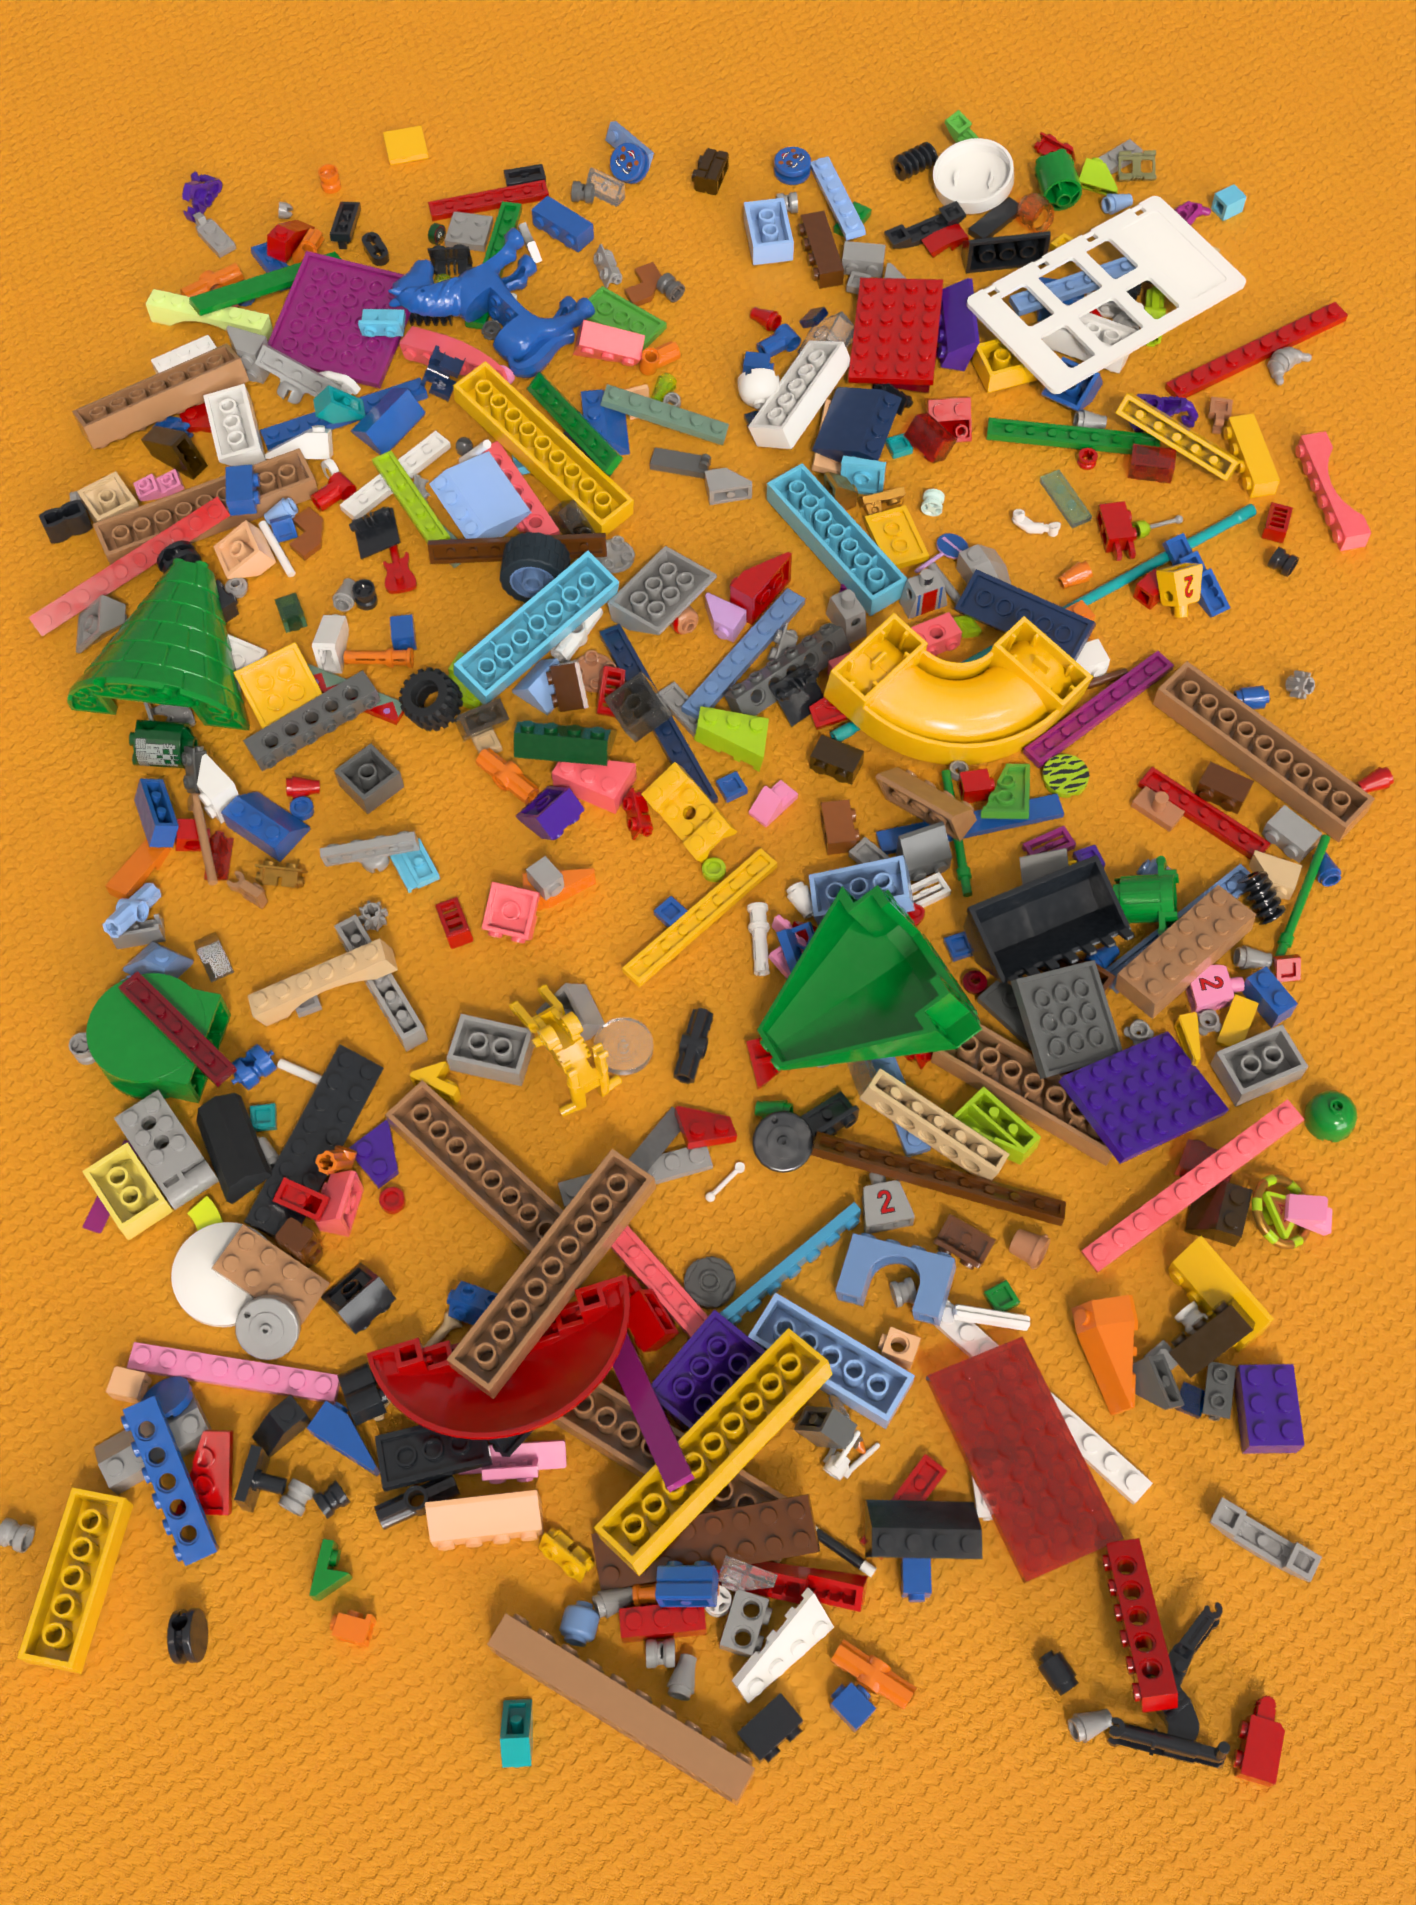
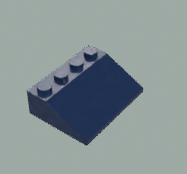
[812,387,902,463]

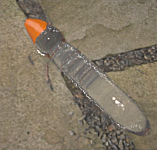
[829,1394,866,1454]

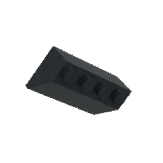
[961,231,1051,274]
[865,1500,983,1559]

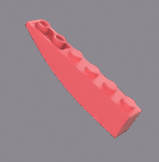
[399,326,509,383]

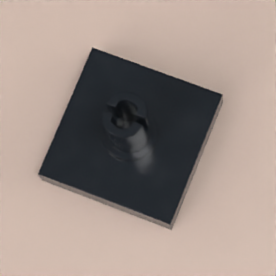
[234,1445,287,1513]

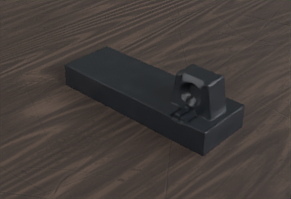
[330,202,361,249]

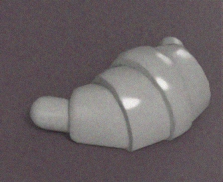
[1267,347,1312,385]

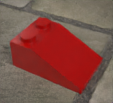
[729,552,792,625]

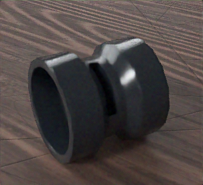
[1268,547,1299,577]
[352,579,378,611]
[312,1480,351,1519]

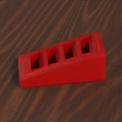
[1261,502,1293,544]
[596,666,626,718]
[435,897,473,949]

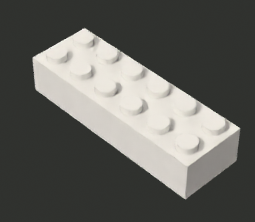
[748,340,850,449]

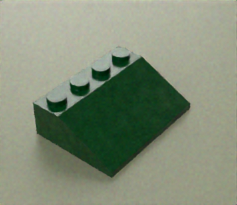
[514,721,617,766]

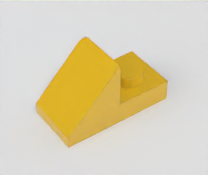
[410,1061,461,1105]

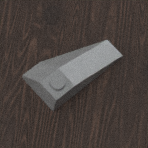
[956,544,1011,633]

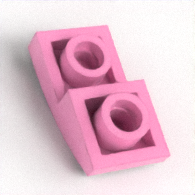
[133,469,185,501]

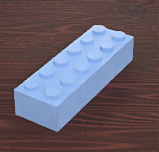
[748,1293,915,1429]

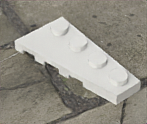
[732,1587,834,1704]

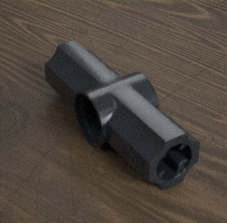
[673,1008,713,1084]
[374,1475,461,1530]

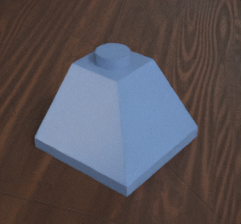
[123,941,193,978]

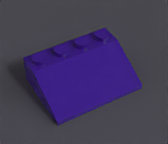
[652,1310,766,1432]

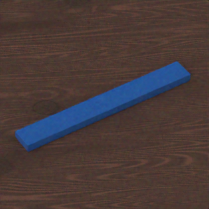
[876,794,1064,855]

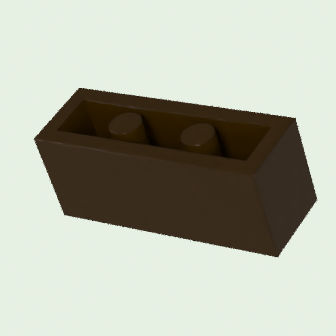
[1169,1298,1255,1378]

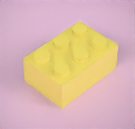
[82,1143,173,1241]

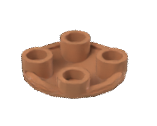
[576,650,616,692]

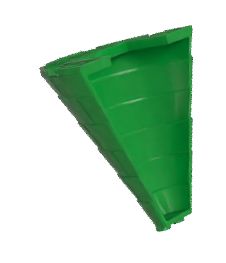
[67,558,250,731]

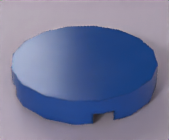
[141,1376,193,1418]

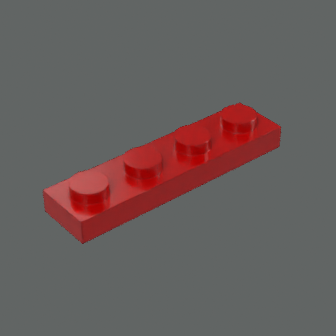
[859,1454,947,1561]

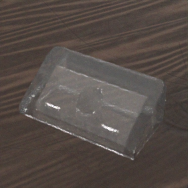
[586,167,625,207]
[847,1060,876,1097]

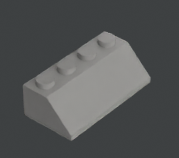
[94,1393,212,1495]

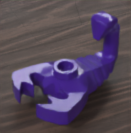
[182,172,222,223]
[1129,394,1199,433]

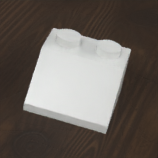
[197,754,239,824]

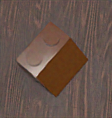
[546,660,589,712]

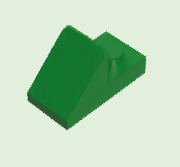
[309,1539,353,1601]

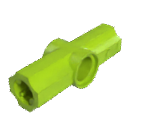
[1144,286,1166,347]

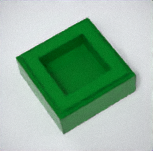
[983,1280,1020,1312]

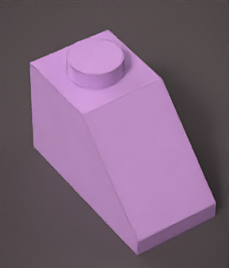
[705,592,747,643]

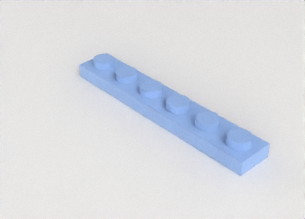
[811,156,866,241]

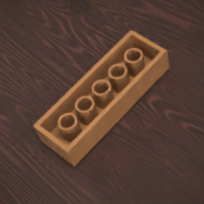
[1115,885,1256,1019]

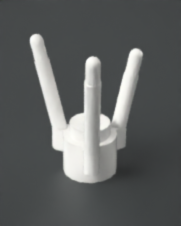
[823,1413,880,1481]

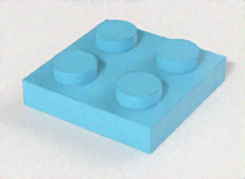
[841,455,886,495]

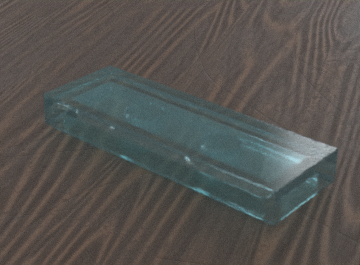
[1040,470,1092,528]

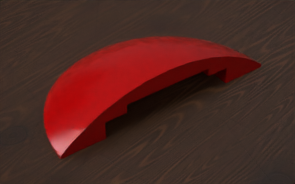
[366,1274,631,1439]

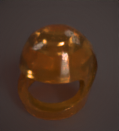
[1017,193,1055,233]

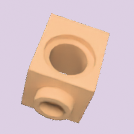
[878,1327,921,1370]

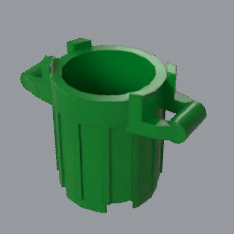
[1113,856,1179,936]

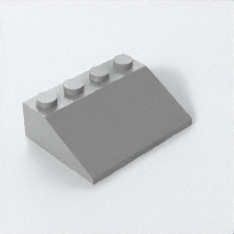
[608,546,717,635]

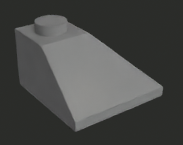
[76,594,127,653]

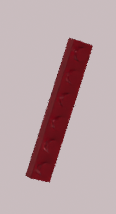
[118,971,237,1087]

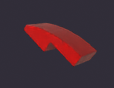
[921,224,969,258]

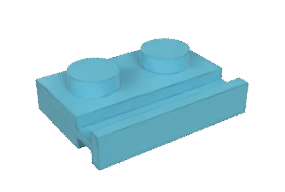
[389,838,440,893]

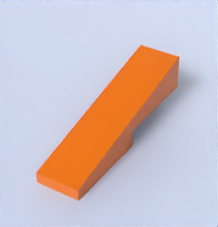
[105,838,175,899]

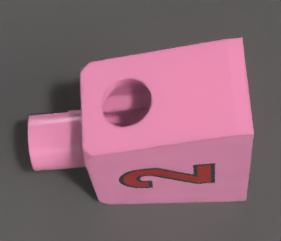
[1185,965,1244,1014]

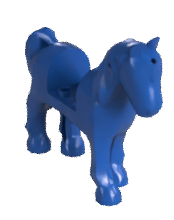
[388,227,595,378]

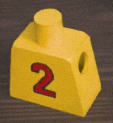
[1156,563,1202,618]

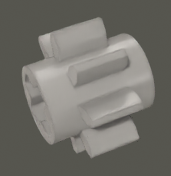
[1285,670,1315,699]
[358,901,388,932]

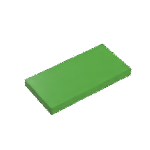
[586,286,667,352]

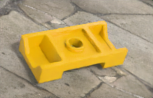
[641,762,738,863]

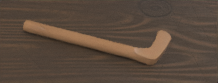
[187,793,218,885]

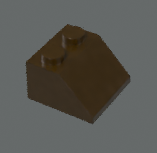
[1184,1182,1253,1247]

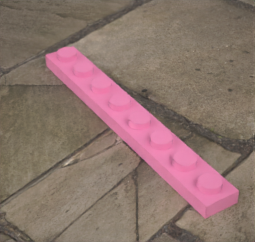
[127,1342,340,1404]

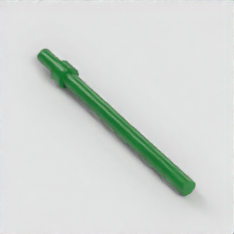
[941,770,972,897]
[1273,835,1331,961]

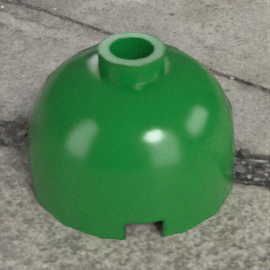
[1304,1090,1358,1142]

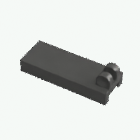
[650,447,711,479]

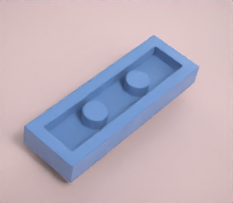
[605,121,654,171]

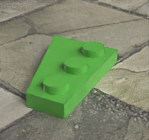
[981,764,1030,819]

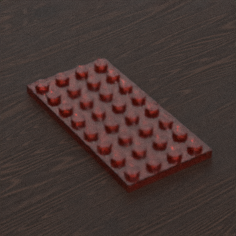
[926,1336,1124,1584]

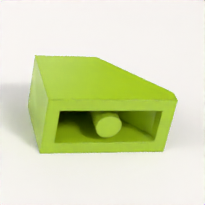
[1079,157,1118,196]

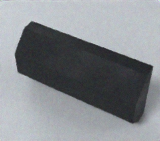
[196,1093,272,1204]

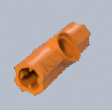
[180,263,243,297]
[475,748,540,805]
[831,1639,917,1711]

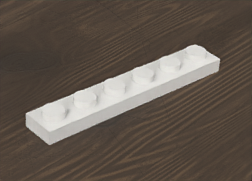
[340,431,451,520]

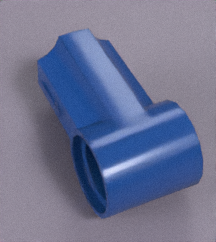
[757,324,801,357]

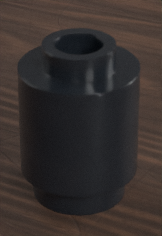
[1038,1650,1079,1696]

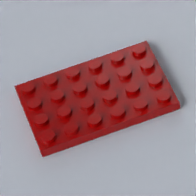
[848,277,944,385]

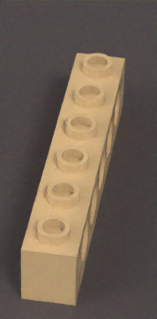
[859,1068,1009,1181]

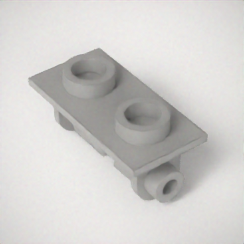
[593,244,622,288]
[767,623,798,661]

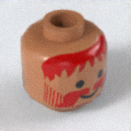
[670,605,699,635]

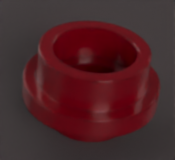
[962,971,987,995]

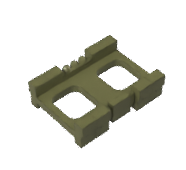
[1117,150,1156,182]

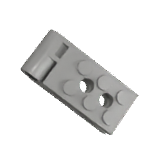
[114,1090,219,1210]

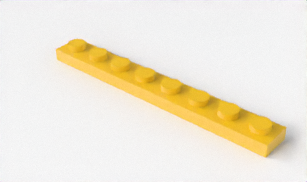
[622,848,777,988]

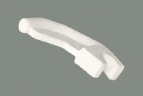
[319,371,361,395]

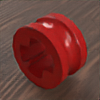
[1077,448,1098,470]

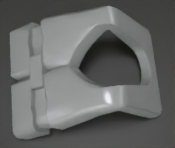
[144,702,196,727]

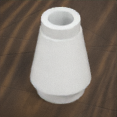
[786,882,814,919]

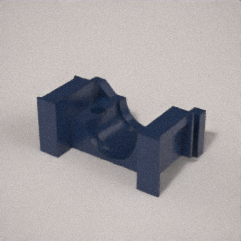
[420,345,466,402]

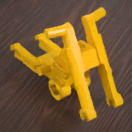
[509,984,622,1117]

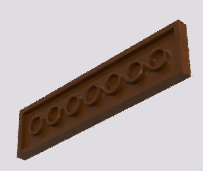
[591,1494,820,1590]

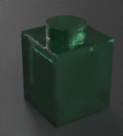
[274,593,307,633]

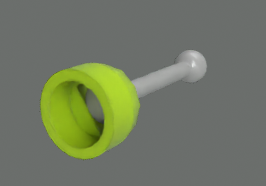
[1132,515,1183,539]

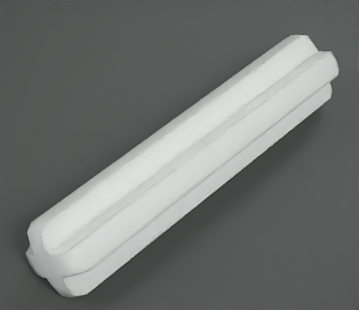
[953,1304,1030,1331]

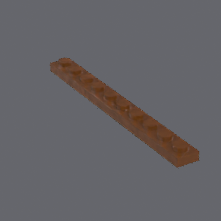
[811,1131,1066,1226]

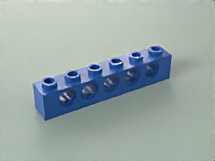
[121,1395,219,1566]

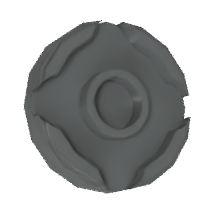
[684,1256,736,1309]

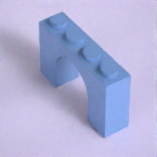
[836,1233,956,1326]

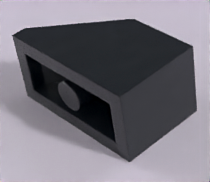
[252,1395,311,1458]

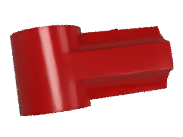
[310,472,356,512]

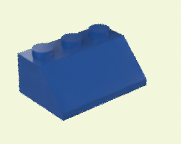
[581,389,630,455]
[221,792,311,862]

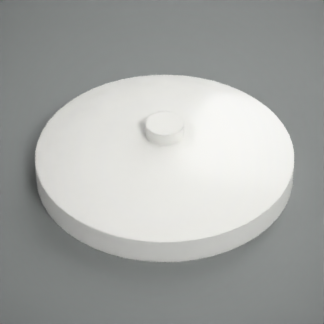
[171,1222,268,1327]

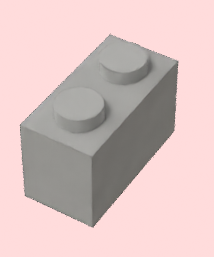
[842,241,886,278]
[1262,805,1322,863]

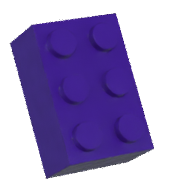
[1234,1364,1304,1454]

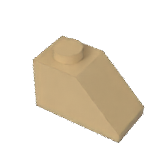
[1249,850,1302,900]

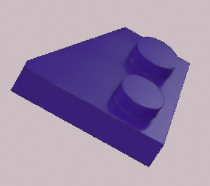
[349,1120,399,1189]

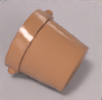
[1009,1229,1050,1269]

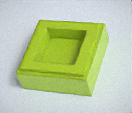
[954,616,982,638]

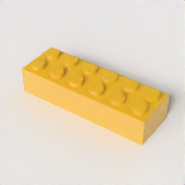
[17,1487,133,1674]

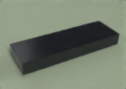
[968,197,1024,239]

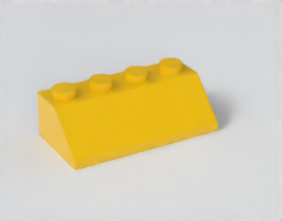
[1168,1236,1274,1352]

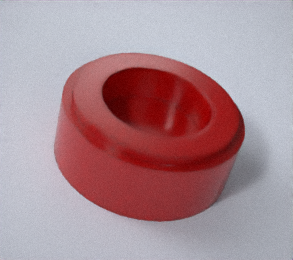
[379,1187,406,1214]

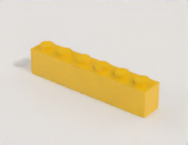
[1116,393,1242,481]

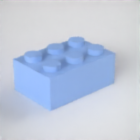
[744,198,794,265]

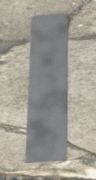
[628,1107,681,1172]

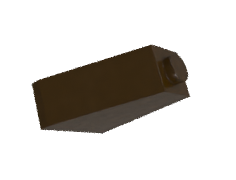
[141,426,208,480]

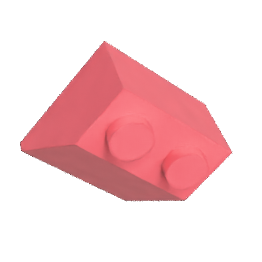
[314,1170,364,1237]

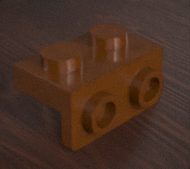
[933,1214,997,1270]

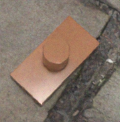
[1131,786,1185,832]

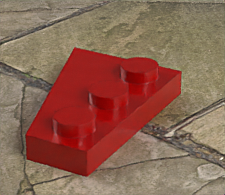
[175,1429,233,1515]

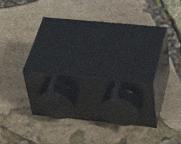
[737,1693,804,1764]

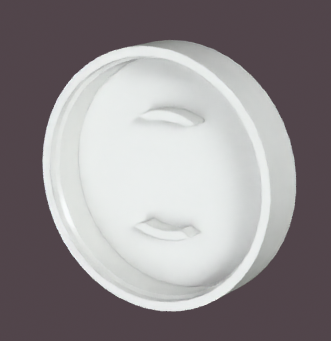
[933,138,1014,214]

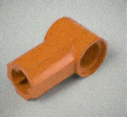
[292,228,324,264]
[639,341,681,376]
[315,1145,357,1174]

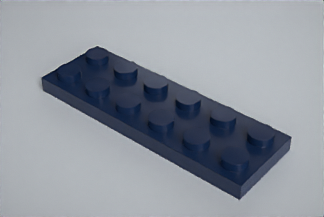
[955,569,1096,661]

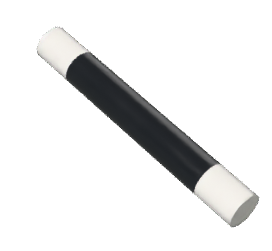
[815,1525,877,1577]

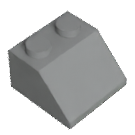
[226,326,270,384]
[536,983,605,1041]

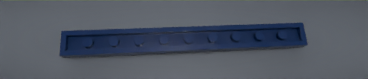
[599,624,718,804]

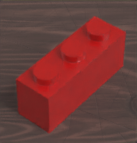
[619,1605,707,1643]

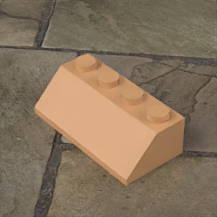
[425,1490,544,1551]

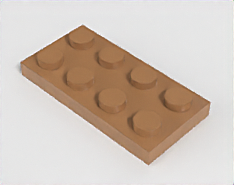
[211,1224,330,1325]

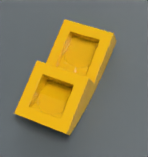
[1216,994,1259,1048]

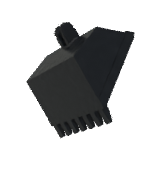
[963,855,1134,986]

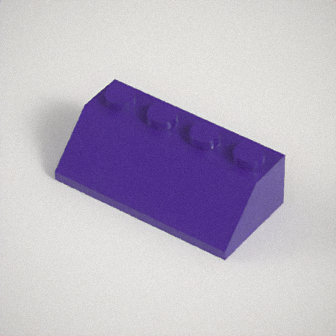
[937,278,980,371]

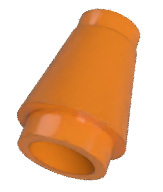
[1058,561,1093,589]

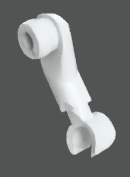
[1012,509,1061,537]

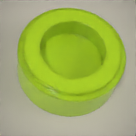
[702,857,726,882]

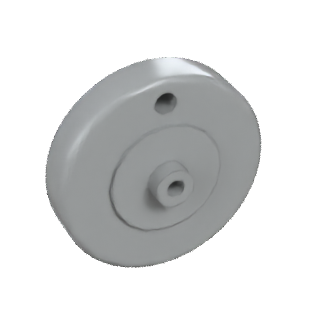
[235,1295,301,1360]

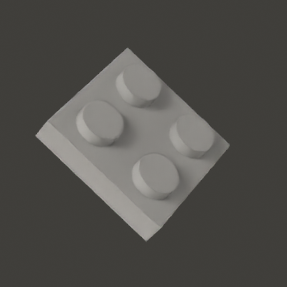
[445,212,494,252]

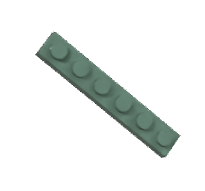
[600,384,729,445]

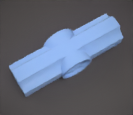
[102,883,162,938]

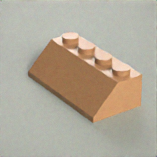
[875,767,977,841]

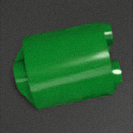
[1034,148,1082,211]

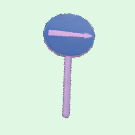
[915,533,969,573]

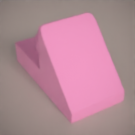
[749,780,798,827]
[1284,1194,1332,1236]

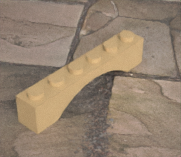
[248,938,398,1026]

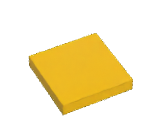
[383,126,429,165]

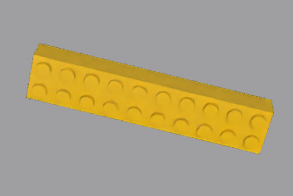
[453,361,634,536]
[594,1328,833,1576]

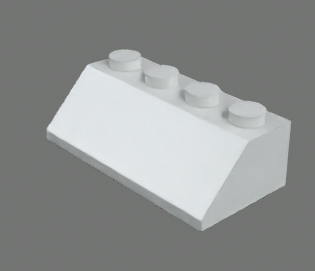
[1042,303,1138,373]
[203,384,266,466]

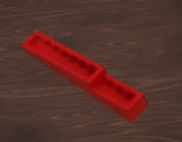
[717,1561,868,1612]

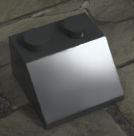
[895,821,952,881]

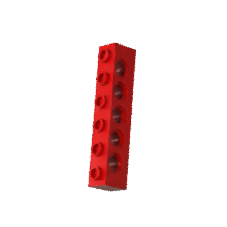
[1102,1538,1178,1713]

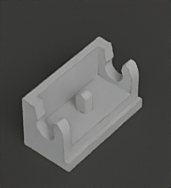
[110,914,166,949]

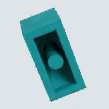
[313,385,365,424]
[500,1699,533,1768]

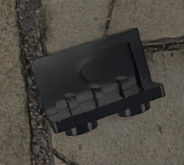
[801,1091,859,1141]

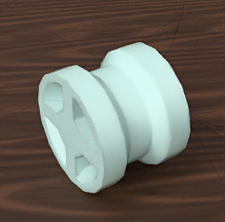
[921,489,945,517]

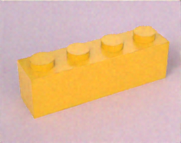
[1223,414,1280,498]

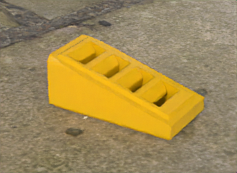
[1174,1012,1201,1067]

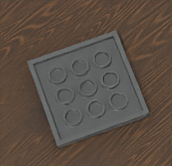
[1011,960,1123,1079]

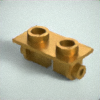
[255,861,308,889]

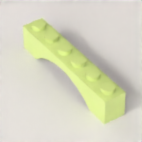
[146,289,273,342]

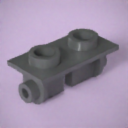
[182,746,207,793]
[1202,1362,1236,1421]

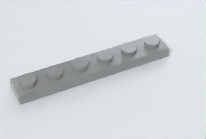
[558,1147,713,1208]

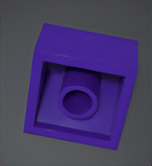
[516,786,585,840]

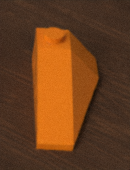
[1071,1295,1138,1415]

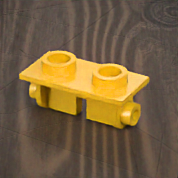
[538,1528,595,1583]

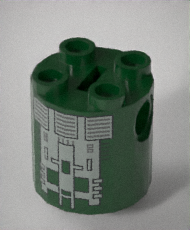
[129,720,198,768]

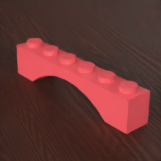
[1295,431,1371,551]

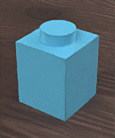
[1211,184,1247,221]

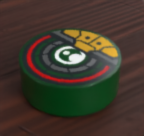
[428,223,446,245]

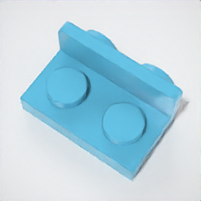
[358,309,406,337]

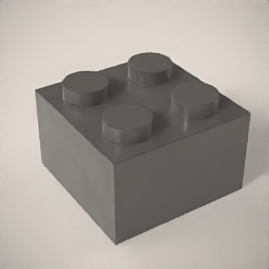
[334,744,404,814]

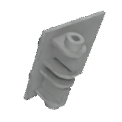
[1019,848,1068,885]

